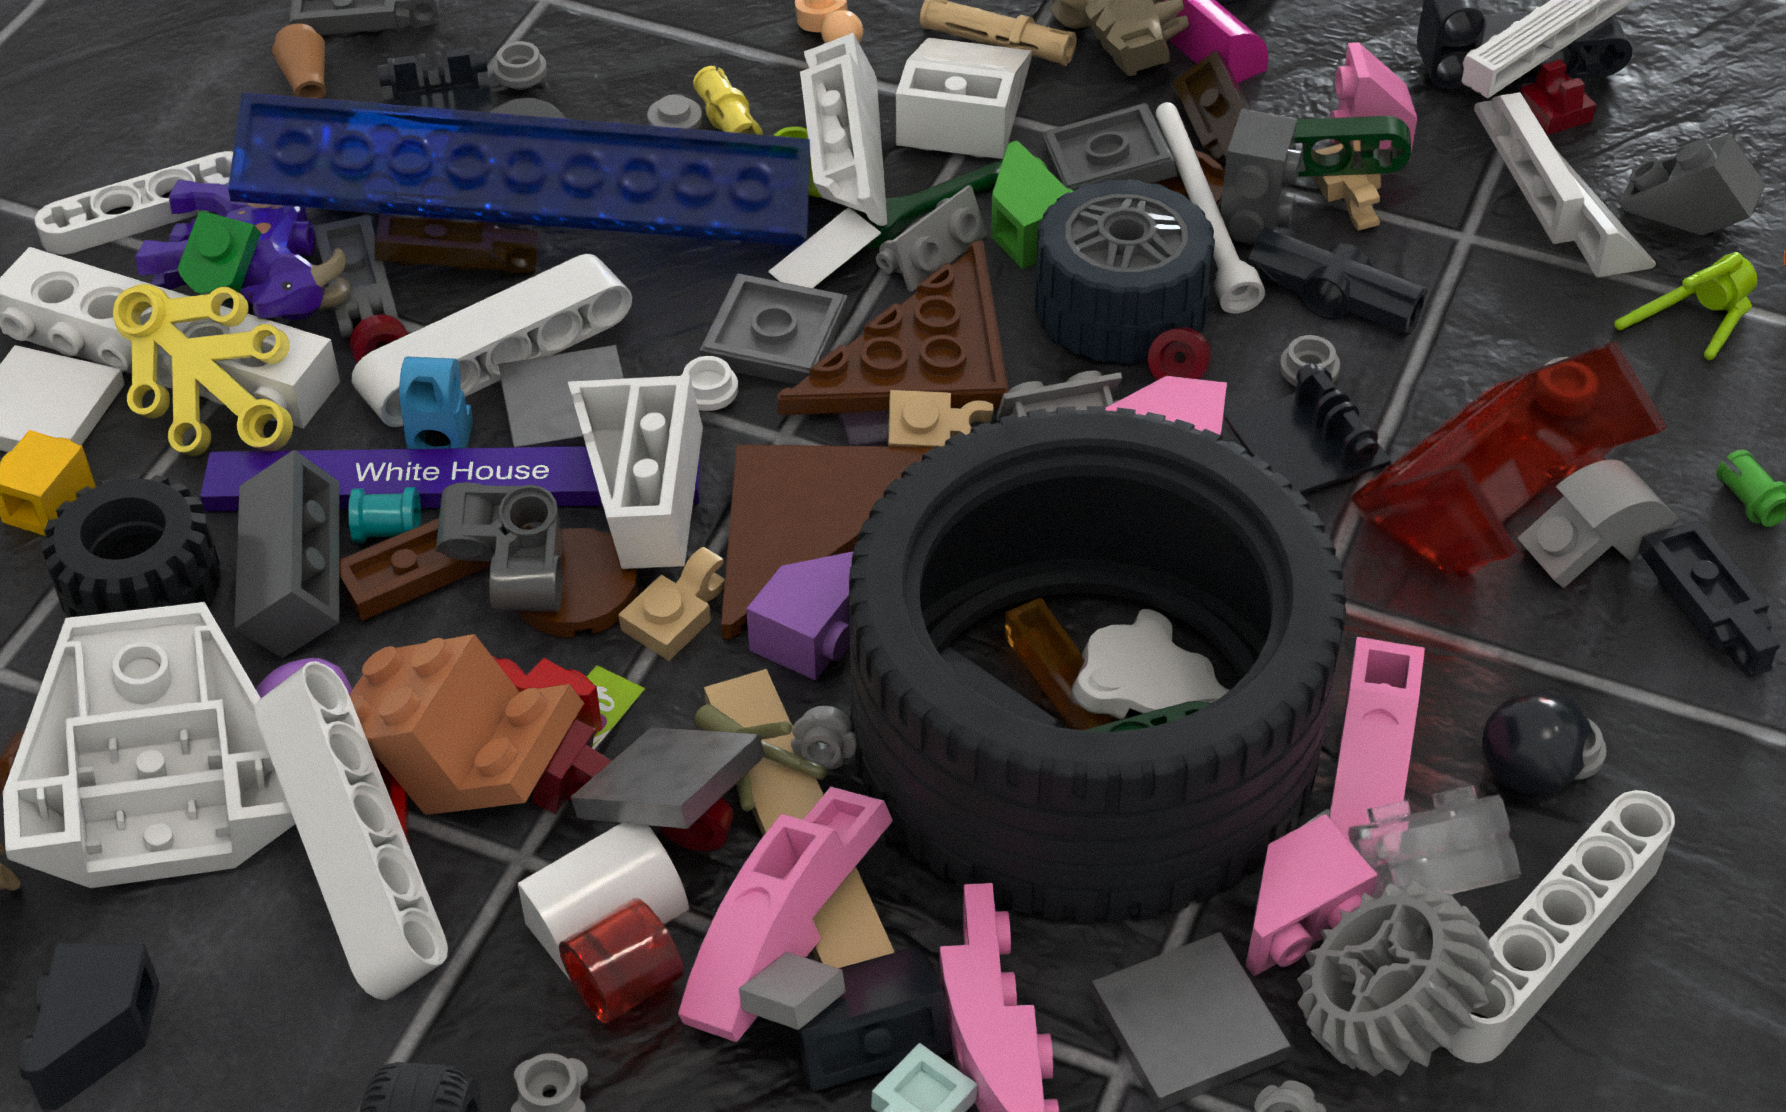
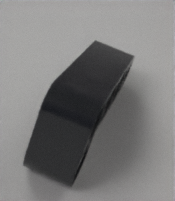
[1416,0,1632,90]

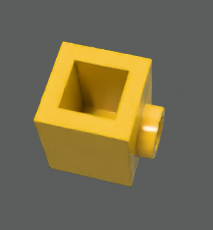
[0,430,96,536]

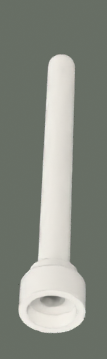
[1156,102,1265,314]

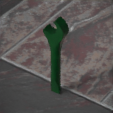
[861,160,1003,249]

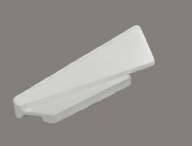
[800,33,887,226]
[1474,92,1656,278]

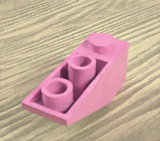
[1329,637,1425,858]

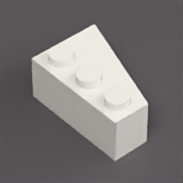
[568,375,703,569]

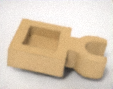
[888,390,993,447]

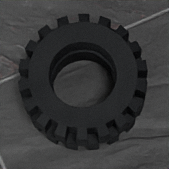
[42,474,221,618]

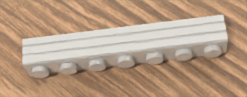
[1462,0,1635,98]

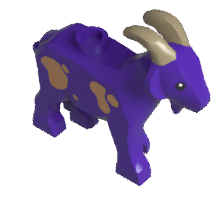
[135,180,351,320]

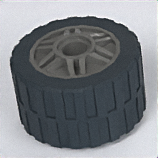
[1035,179,1215,364]

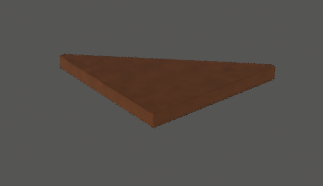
[777,240,1009,415]
[721,445,942,639]

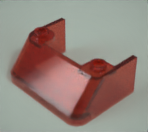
[1351,341,1667,578]

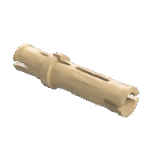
[920,0,1077,66]

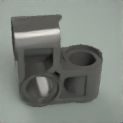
[435,482,564,612]

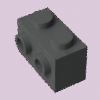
[1220,109,1302,245]

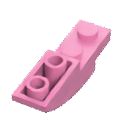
[678,787,893,1042]
[939,883,1059,1112]

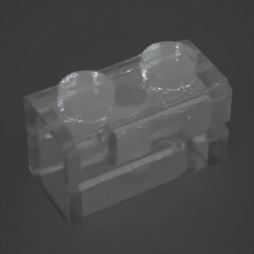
[1348,785,1521,899]

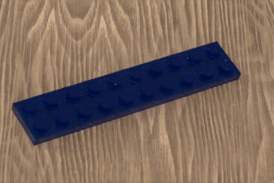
[228,92,810,246]

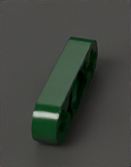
[1294,116,1411,177]

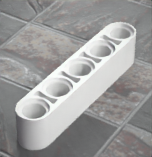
[352,254,632,427]
[255,661,448,1000]
[1446,790,1675,1063]

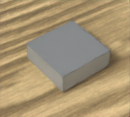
[739,952,846,1030]

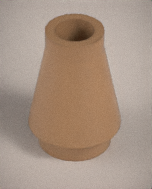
[272,23,326,104]

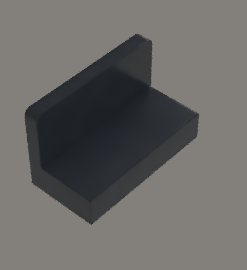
[796,947,953,1092]

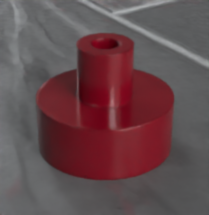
[350,314,409,363]
[1148,327,1212,380]
[660,797,734,851]

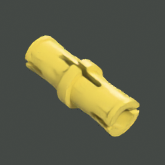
[693,66,763,153]

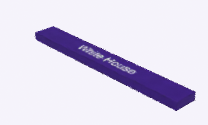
[200,446,701,511]

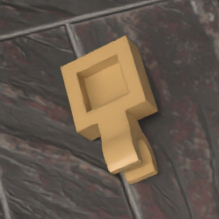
[1312,140,1381,231]
[618,547,725,661]

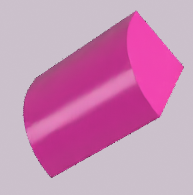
[1164,0,1268,83]

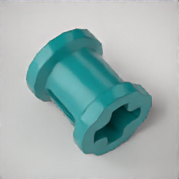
[349,487,421,544]

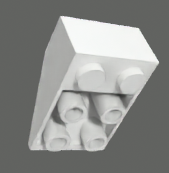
[896,38,1032,159]

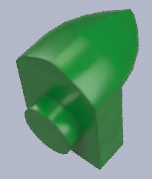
[178,210,261,303]

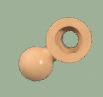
[795,0,863,43]

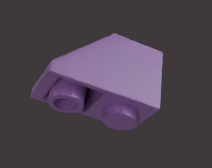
[746,552,853,681]

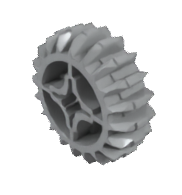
[1297,881,1496,1077]

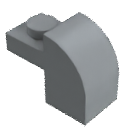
[1518,460,1679,588]

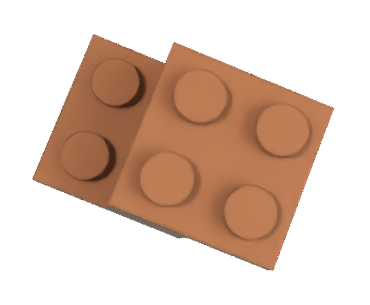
[349,634,584,815]

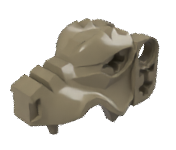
[1049,0,1189,76]

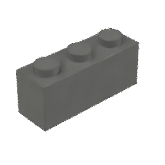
[234,450,339,659]

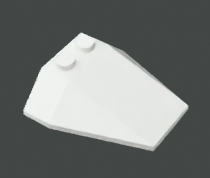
[3,602,296,888]

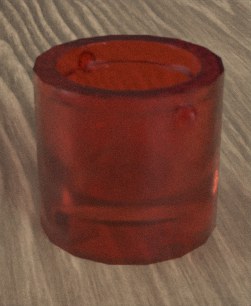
[559,898,684,1024]

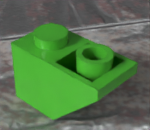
[991,140,1073,269]

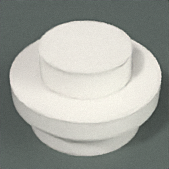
[681,356,738,411]

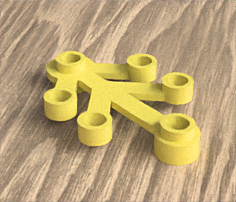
[113,284,293,456]

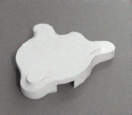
[1072,609,1230,720]

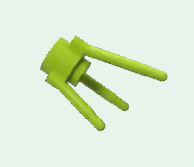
[1614,252,1757,360]

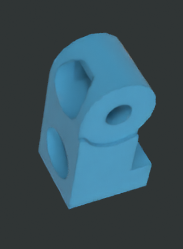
[399,356,474,449]

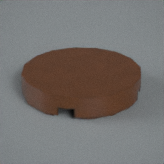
[518,528,638,637]

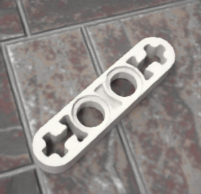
[35,151,254,255]

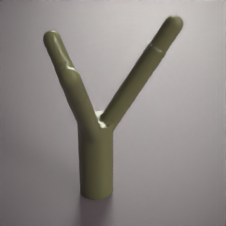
[694,704,827,811]

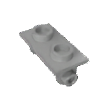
[876,185,987,292]
[996,371,1122,422]

